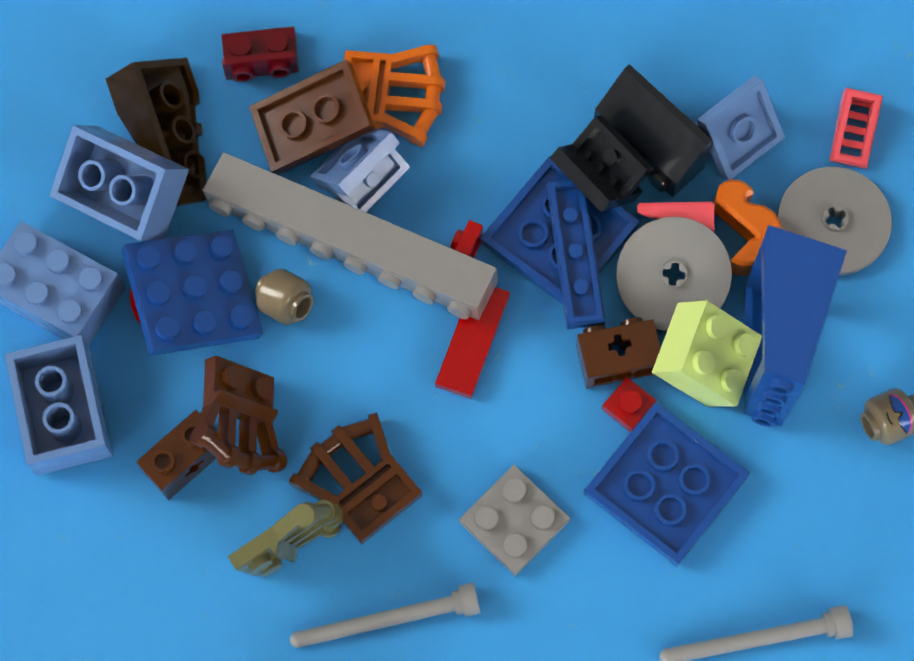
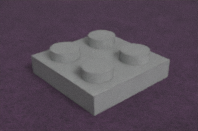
[459,465,571,577]

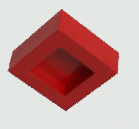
[450,220,483,258]
[602,377,657,433]

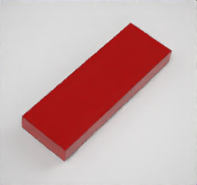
[435,287,510,399]

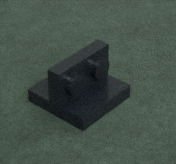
[550,115,654,212]

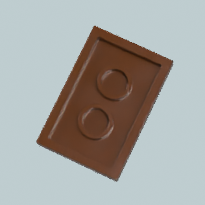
[249,59,375,175]

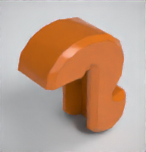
[713,179,782,276]

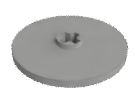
[777,167,892,275]
[616,217,732,331]

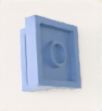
[694,76,785,180]
[310,129,410,212]

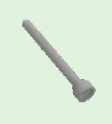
[290,582,481,648]
[659,605,853,661]

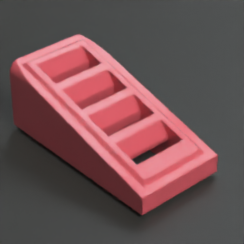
[829,88,883,169]
[637,202,714,232]

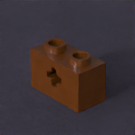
[576,317,660,389]
[136,410,218,500]

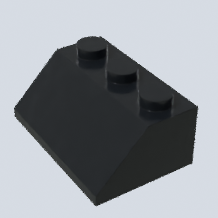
[594,64,712,198]

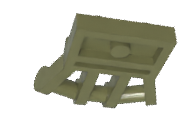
[228,500,344,577]

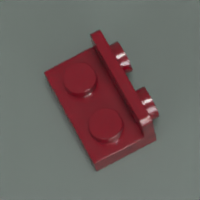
[221,26,299,82]

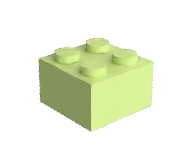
[651,300,762,407]

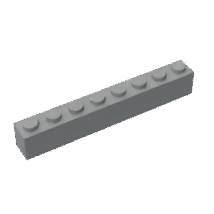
[203,152,498,320]

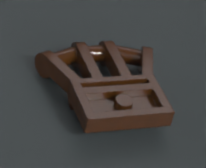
[190,355,287,475]
[288,412,423,545]

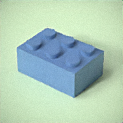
[49,125,189,241]
[0,221,126,346]
[5,335,113,476]

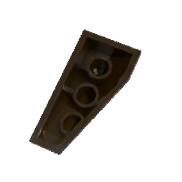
[105,57,207,207]

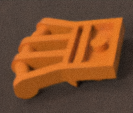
[344,44,446,147]

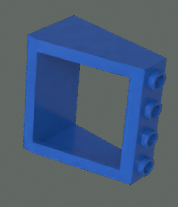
[743,225,847,427]

